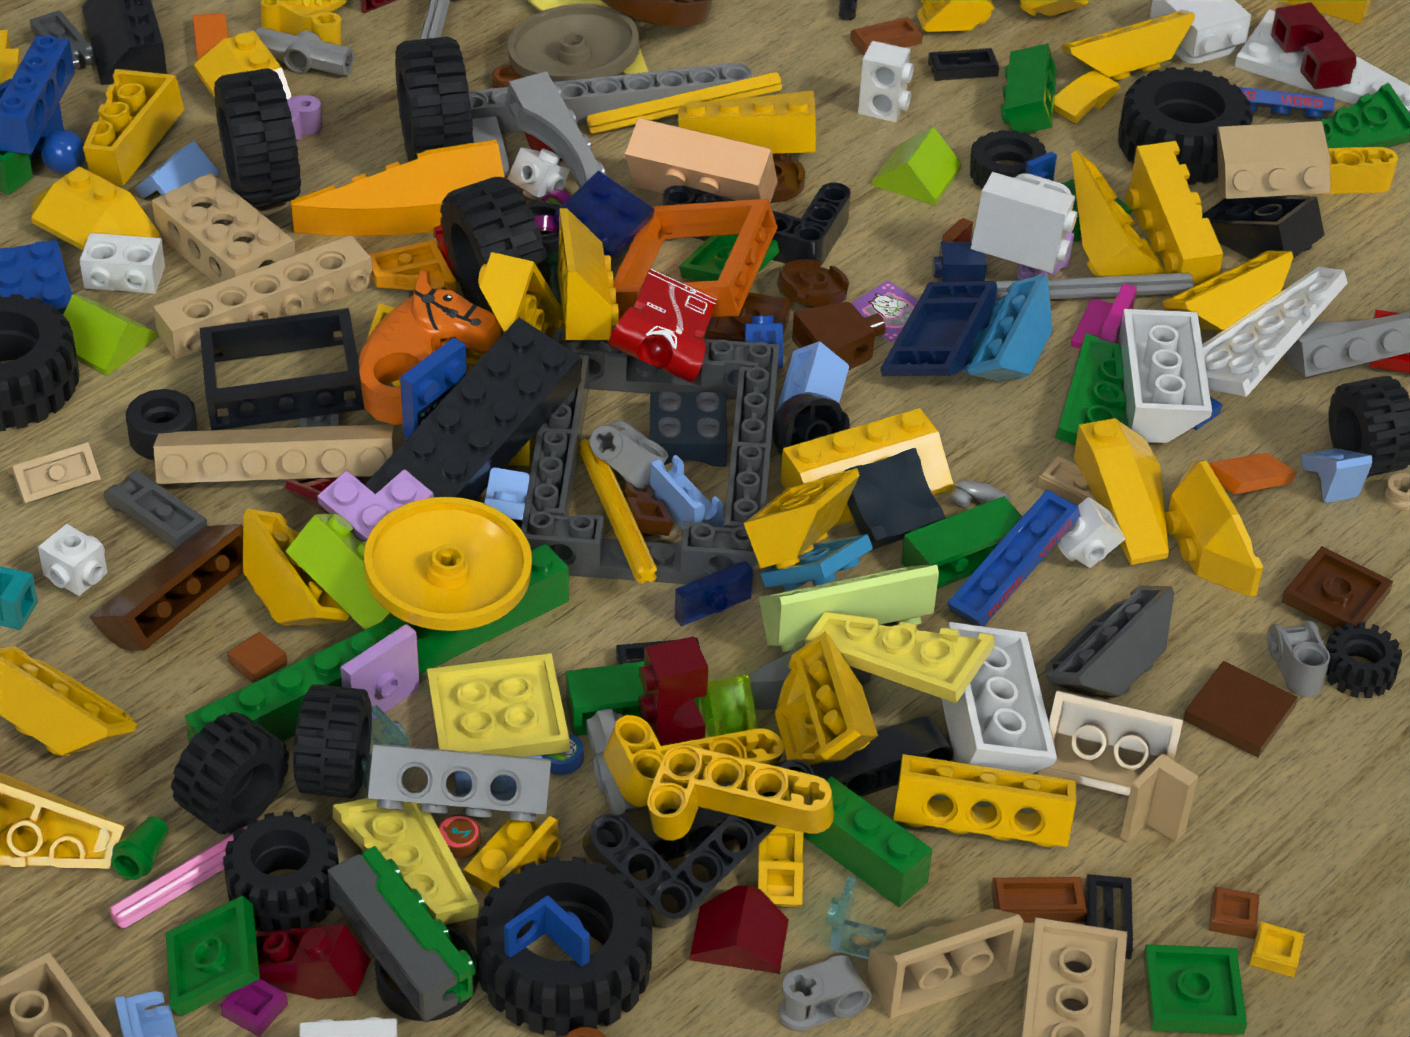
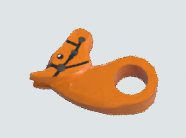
[359,270,502,425]

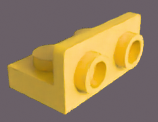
[463,816,561,893]

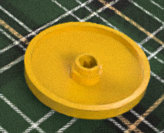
[364,497,532,631]

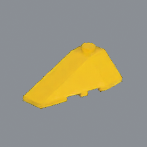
[1071,150,1166,277]
[478,252,564,339]
[1074,418,1169,565]
[0,773,126,869]

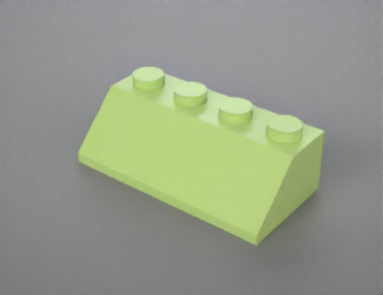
[759,565,939,652]

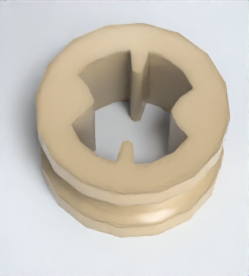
[1384,473,1410,511]

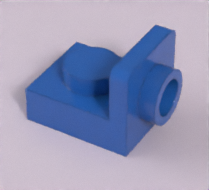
[743,316,783,368]

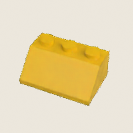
[744,468,860,569]

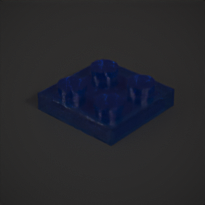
[554,170,655,259]

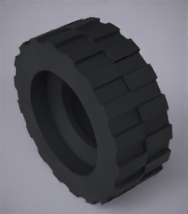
[970,130,1046,189]

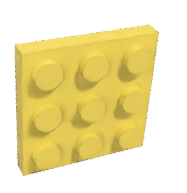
[427,653,570,757]

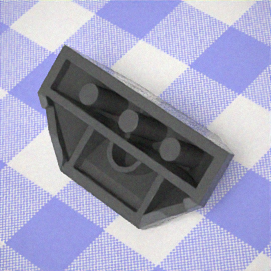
[1045,586,1174,698]

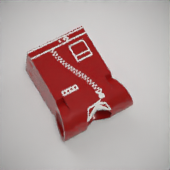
[608,268,717,383]

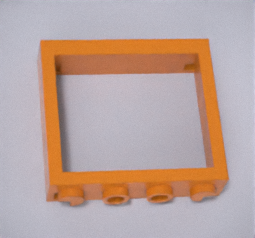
[613,199,777,321]

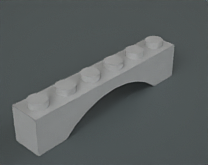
[505,71,637,258]
[1287,311,1410,377]

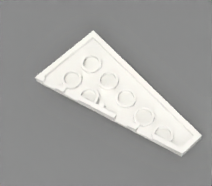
[1234,9,1410,113]
[1202,267,1348,397]

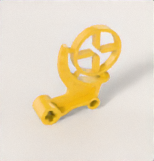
[260,0,348,46]

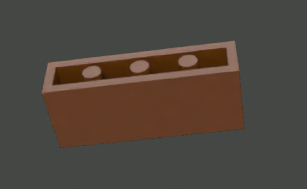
[89,524,243,651]

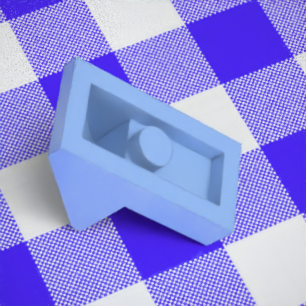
[1301,448,1372,503]
[484,468,530,521]

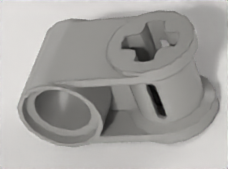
[590,420,668,489]
[1268,620,1330,697]
[778,955,871,1031]

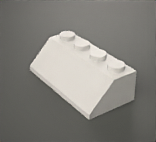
[1118,309,1212,443]
[941,622,1057,774]

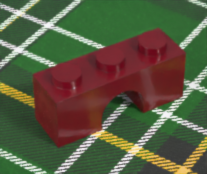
[1271,2,1357,90]
[638,636,708,746]

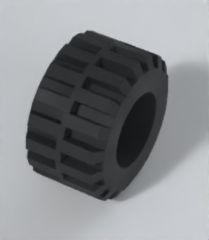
[1328,376,1410,477]
[293,684,372,798]
[171,712,290,835]
[223,811,339,932]

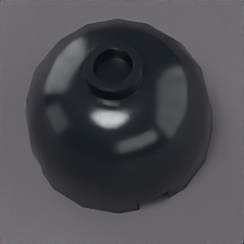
[772,392,850,455]

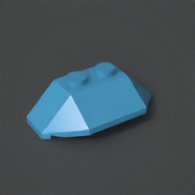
[960,274,1053,381]

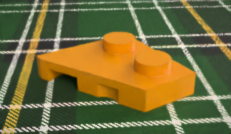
[368,240,456,292]

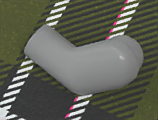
[950,480,1011,507]

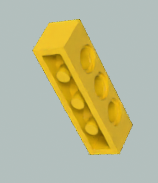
[893,754,1076,847]

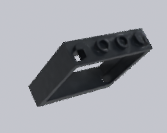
[200,308,365,430]

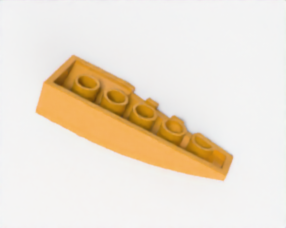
[290,139,505,236]

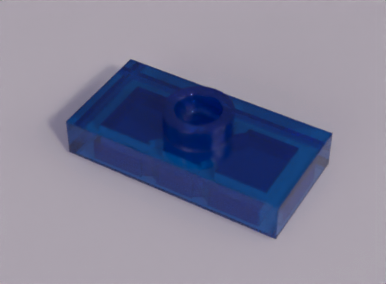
[674,561,753,626]

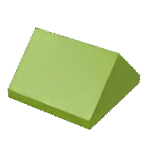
[872,126,962,206]
[63,294,158,376]

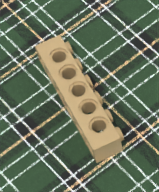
[153,235,374,360]

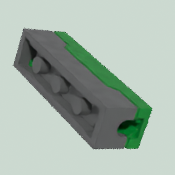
[327,846,476,1022]

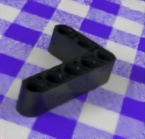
[663,182,851,265]
[582,759,814,928]

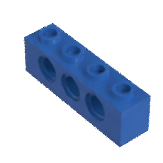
[0,35,75,154]

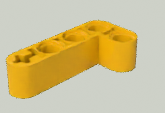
[1305,147,1398,195]
[603,715,784,807]
[647,745,834,840]

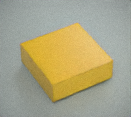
[1249,921,1305,978]

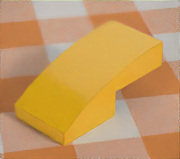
[1054,70,1121,124]
[757,826,803,908]

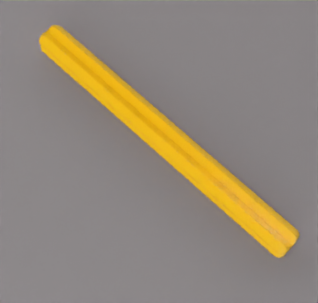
[587,72,782,135]
[579,438,657,584]

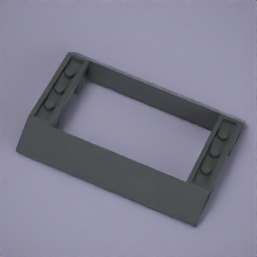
[521,328,779,587]

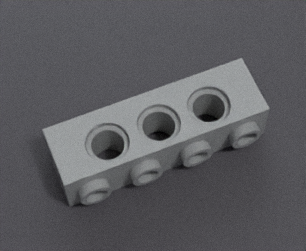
[368,743,551,821]

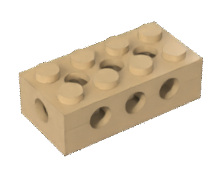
[152,173,296,284]
[1020,917,1127,1037]

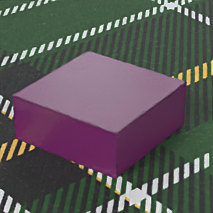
[220,979,288,1037]

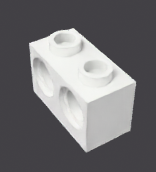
[858,41,914,122]
[80,233,165,294]

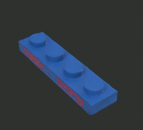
[1239,87,1335,119]
[947,490,1081,627]

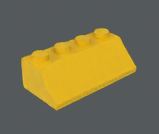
[558,208,619,340]
[780,408,953,526]

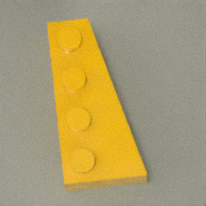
[678,90,816,154]

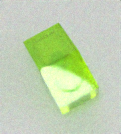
[700,673,758,737]

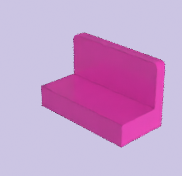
[1071,283,1137,349]

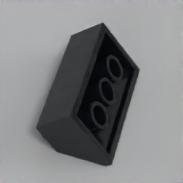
[82,0,167,85]

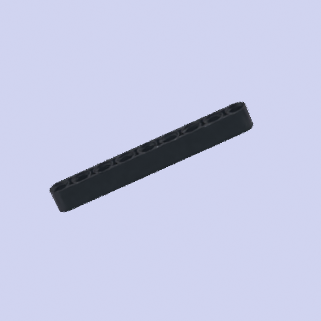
[596,716,954,874]

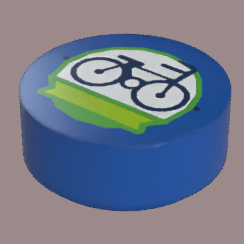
[541,733,584,774]

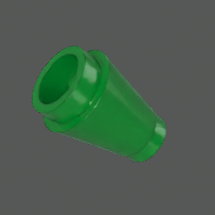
[111,816,169,880]

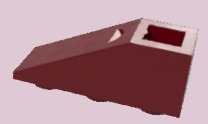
[256,924,371,1000]

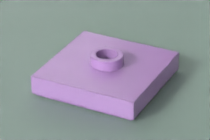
[341,624,420,721]

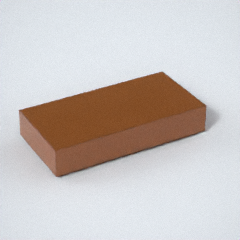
[850,17,923,56]
[991,877,1087,923]

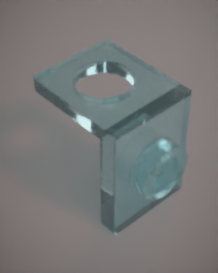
[362,705,409,790]
[826,876,887,960]

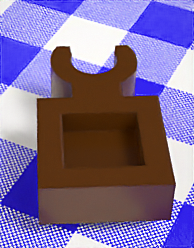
[623,482,674,536]

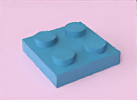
[760,534,873,590]

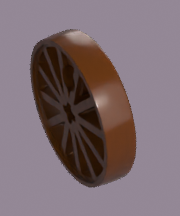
[601,0,712,27]

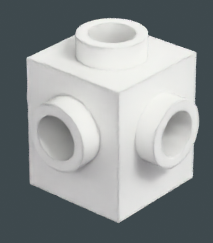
[507,147,570,202]
[1058,497,1126,568]
[38,524,108,596]

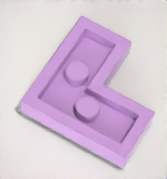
[317,469,434,542]

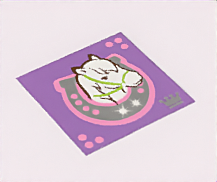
[852,280,918,343]

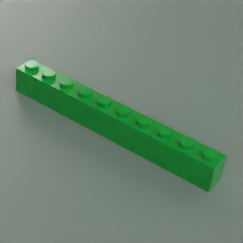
[185,544,569,743]

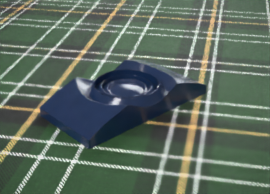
[880,281,998,376]

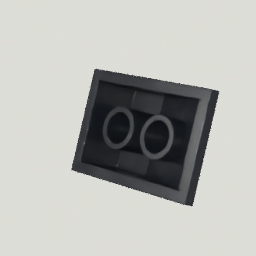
[1202,196,1325,262]

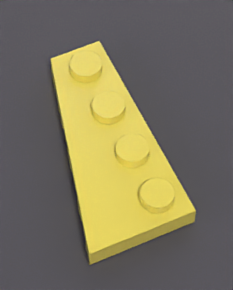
[805,612,995,703]
[332,787,479,925]

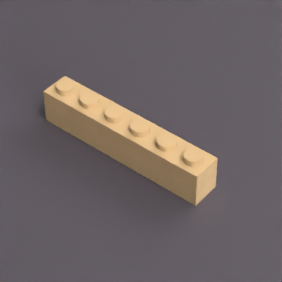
[153,424,395,484]

